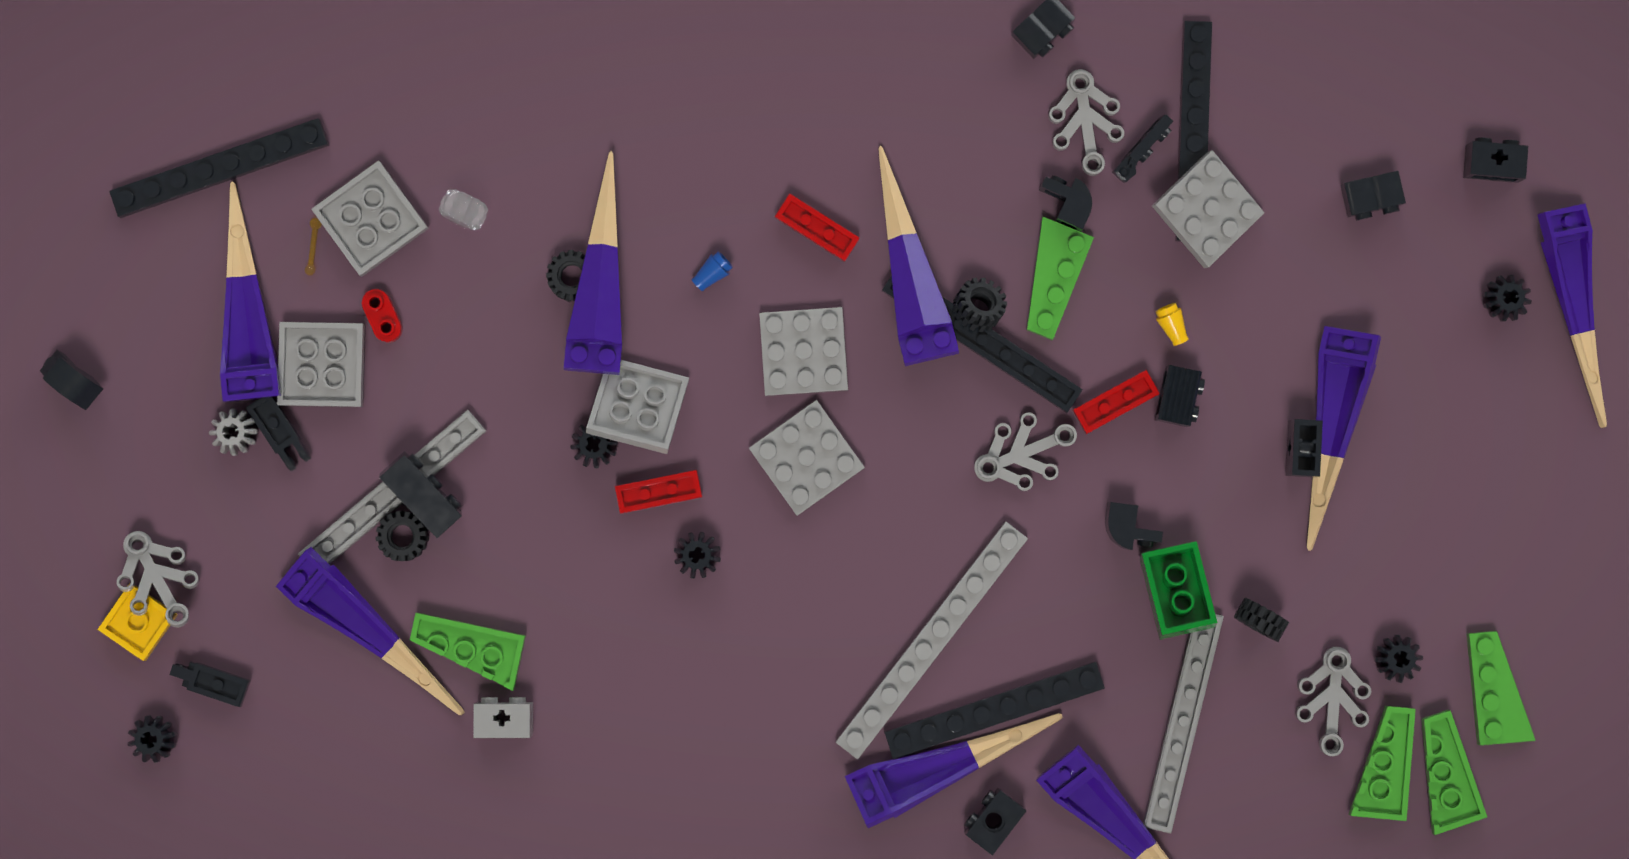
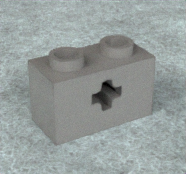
[473,697,533,738]

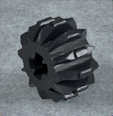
[1482,275,1532,322]
[570,425,618,469]
[674,532,721,579]
[1374,635,1423,683]
[127,715,177,763]

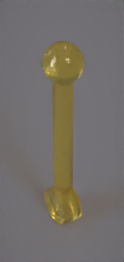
[304,218,322,276]

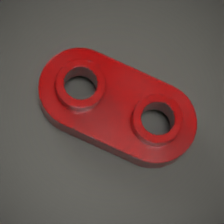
[362,289,403,343]

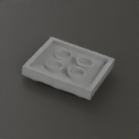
[1152,150,1264,268]
[311,160,429,277]
[759,307,848,396]
[277,322,365,407]
[586,360,689,454]
[749,400,865,516]

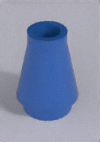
[691,251,733,292]

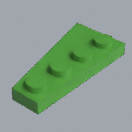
[1026,217,1094,340]
[410,613,526,691]
[1466,631,1536,745]
[1348,706,1416,821]
[1421,710,1487,835]

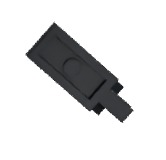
[1112,115,1173,183]
[169,662,251,707]

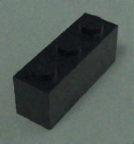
[379,451,462,538]

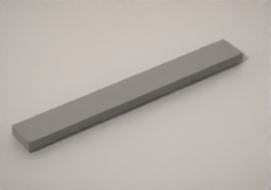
[298,410,487,565]
[1143,614,1224,834]

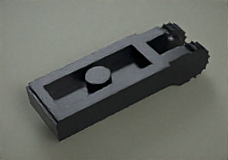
[246,397,311,471]

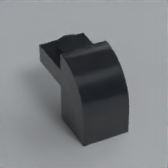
[1039,175,1092,232]
[40,350,103,410]
[1105,502,1163,550]

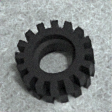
[546,250,585,302]
[953,278,1007,332]
[376,511,429,561]
[1234,598,1289,642]

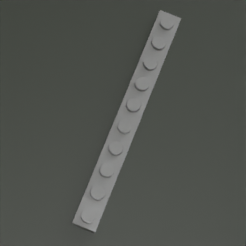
[835,522,1028,760]

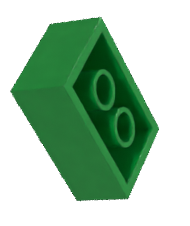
[1140,541,1218,640]

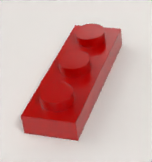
[775,194,860,262]
[1072,370,1160,434]
[615,470,702,514]

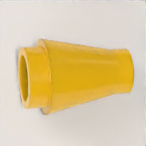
[1155,303,1189,346]

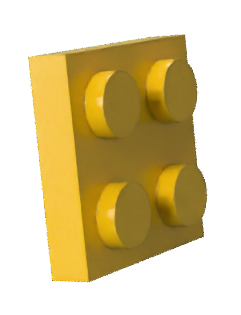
[97,583,178,661]

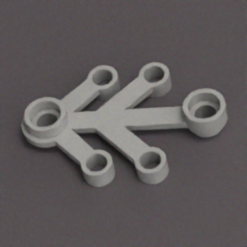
[1048,69,1124,176]
[974,412,1077,491]
[116,531,199,628]
[1295,647,1371,756]

